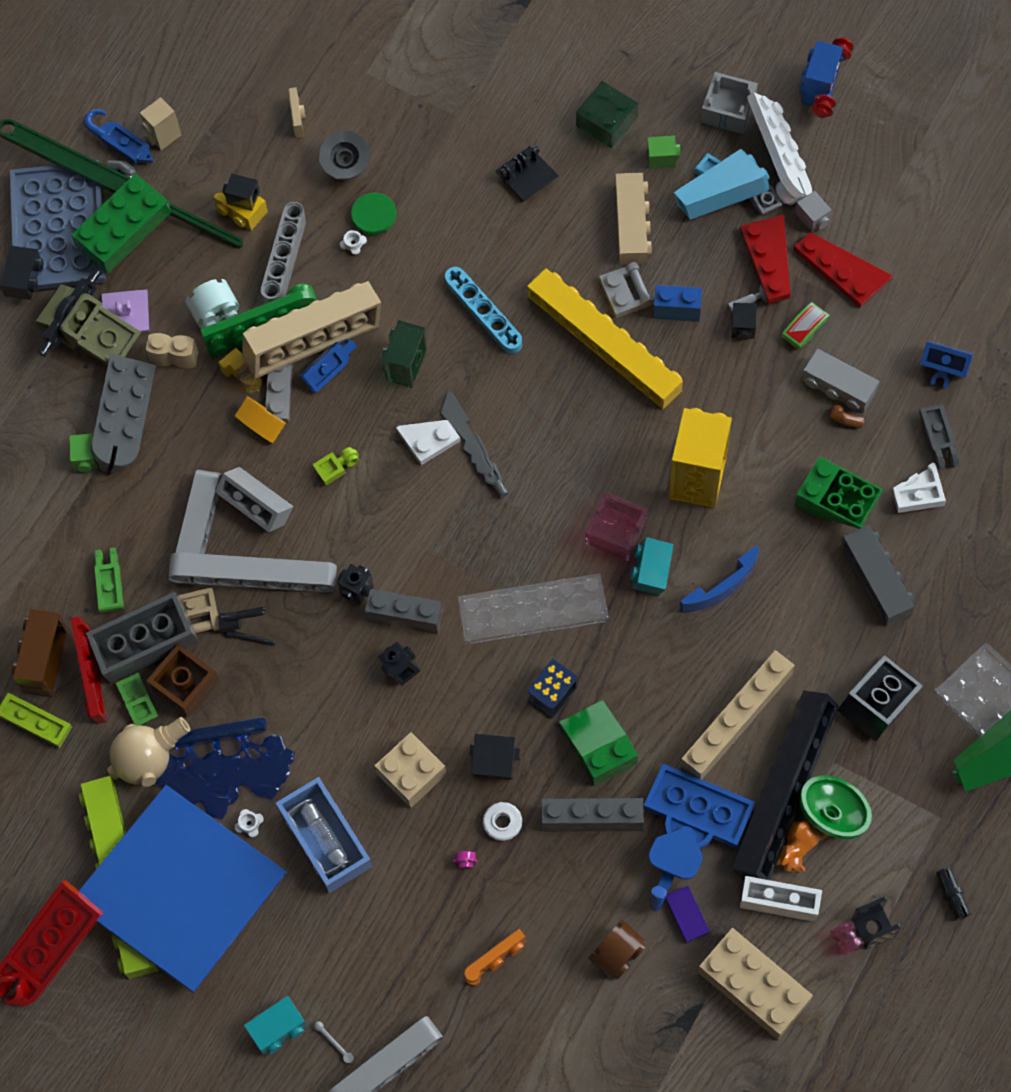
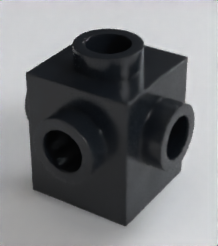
[337,564,374,604]
[378,642,421,686]

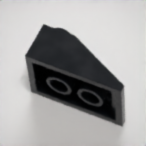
[837,655,923,741]

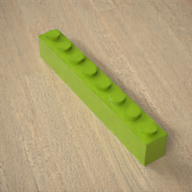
[79,776,159,980]

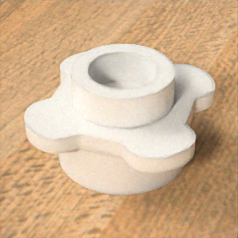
[340,230,367,255]
[235,809,264,837]

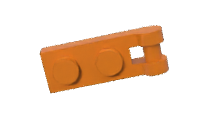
[465,929,526,986]

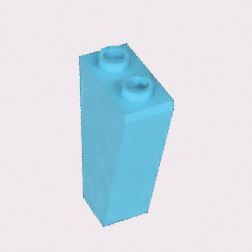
[674,149,770,220]

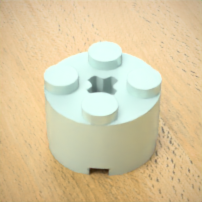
[185,279,239,328]

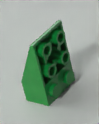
[794,456,883,529]

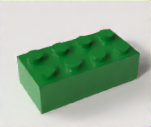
[71,173,171,274]

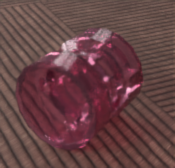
[830,921,864,956]

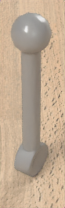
[314,1021,354,1064]

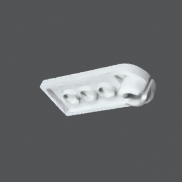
[747,92,812,205]

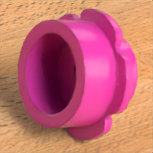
[453,851,477,869]

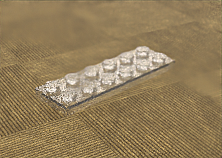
[458,573,609,644]

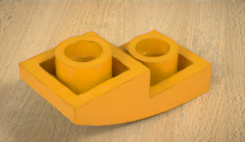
[235,396,286,443]

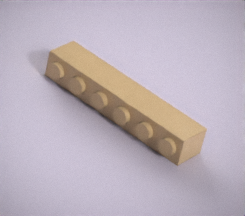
[680,650,795,779]

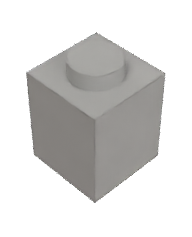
[795,191,832,233]

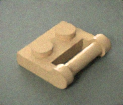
[178,587,220,633]

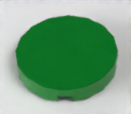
[351,192,397,236]

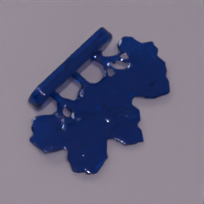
[155,718,295,820]

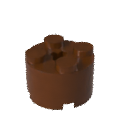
[588,919,646,979]

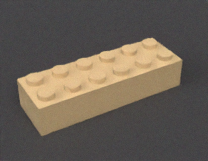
[242,281,381,379]

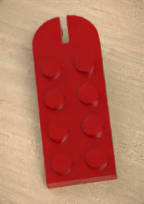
[0,880,104,1006]

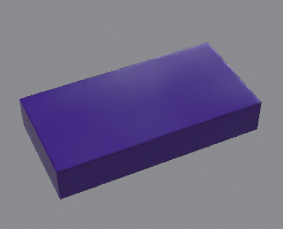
[665,886,710,944]

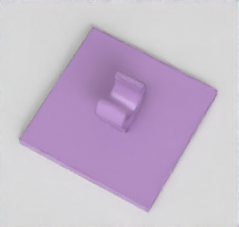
[102,289,149,332]

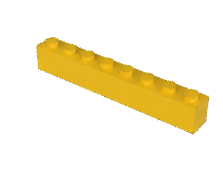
[527,268,683,409]

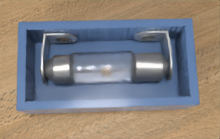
[276,777,373,893]

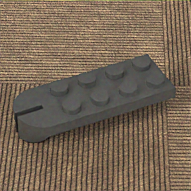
[90,354,156,474]

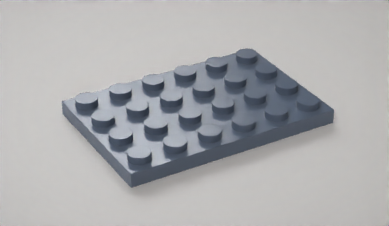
[10,160,106,290]

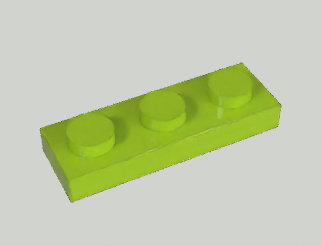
[0,693,72,748]

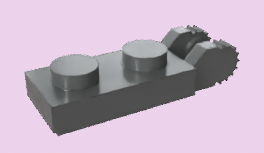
[919,404,959,470]

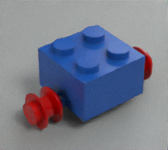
[799,37,854,118]

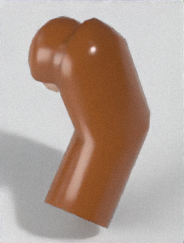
[829,405,864,429]

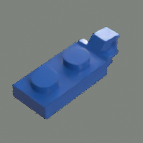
[299,338,357,393]

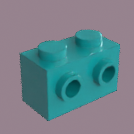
[630,537,674,595]
[244,996,307,1055]

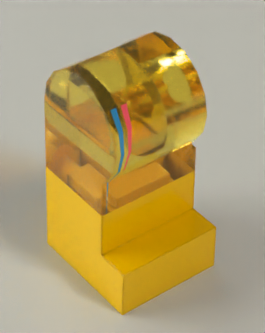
[218,348,262,393]

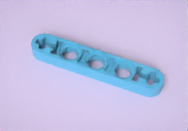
[445,267,522,354]

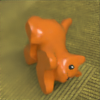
[776,821,829,872]

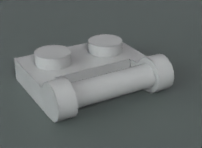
[599,262,654,318]

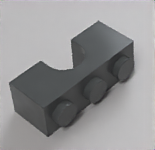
[365,589,443,634]

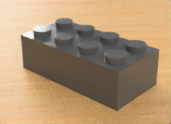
[86,592,199,683]

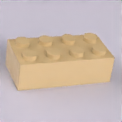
[698,928,813,1040]

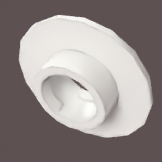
[483,802,522,841]

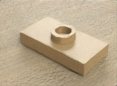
[288,87,306,138]

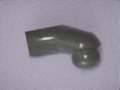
[107,160,136,178]

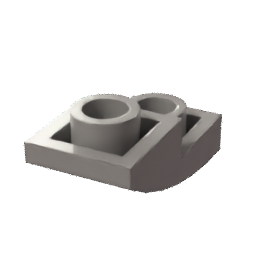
[748,186,782,215]

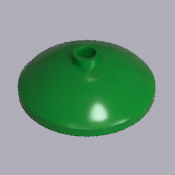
[799,775,872,839]

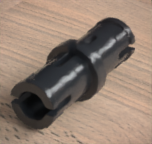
[936,867,972,920]

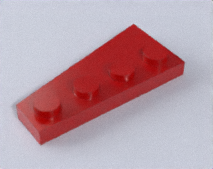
[794,232,893,308]

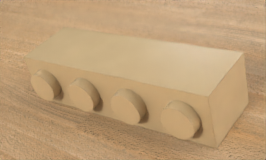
[615,173,652,265]

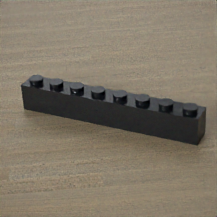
[732,690,839,880]

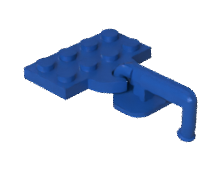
[643,764,756,912]

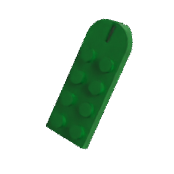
[200,283,317,358]

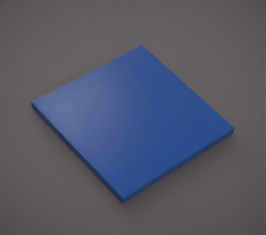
[79,785,287,994]

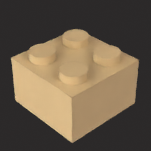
[375,732,447,808]

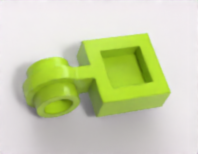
[312,447,359,486]

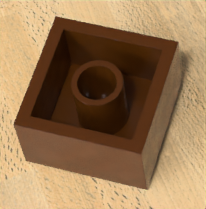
[147,644,220,718]

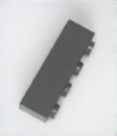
[841,525,916,626]
[542,798,644,831]

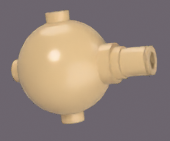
[107,717,190,787]

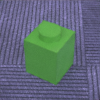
[647,136,680,168]
[70,433,98,472]

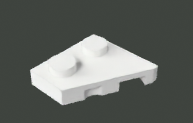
[396,420,460,465]
[892,463,946,513]

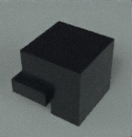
[469,734,521,779]

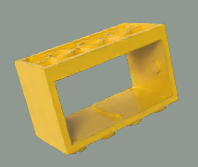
[669,408,732,508]

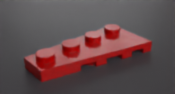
[740,215,791,304]
[70,616,107,724]

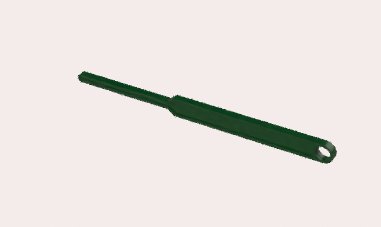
[0,119,243,249]

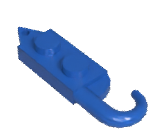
[84,109,154,164]

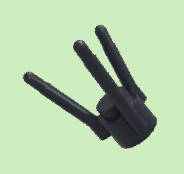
[219,607,276,645]

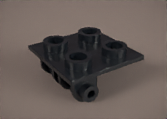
[495,145,559,201]

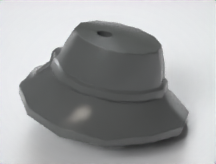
[319,131,370,180]

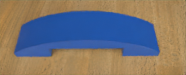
[680,545,759,613]

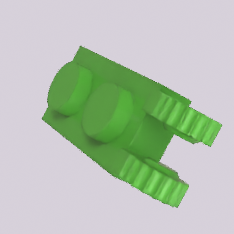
[94,547,124,614]

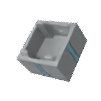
[701,72,758,134]

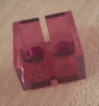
[585,492,648,561]

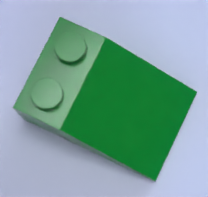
[559,700,638,786]

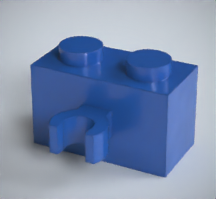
[920,341,974,388]

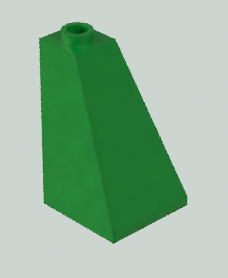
[952,710,1011,792]

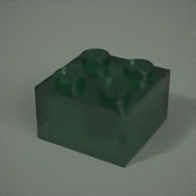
[576,81,638,148]
[381,320,428,388]

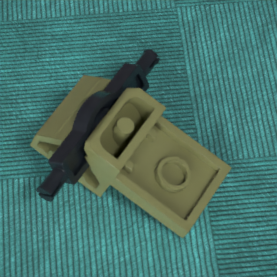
[35,269,141,365]

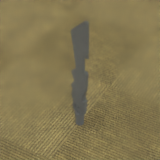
[441,391,508,498]

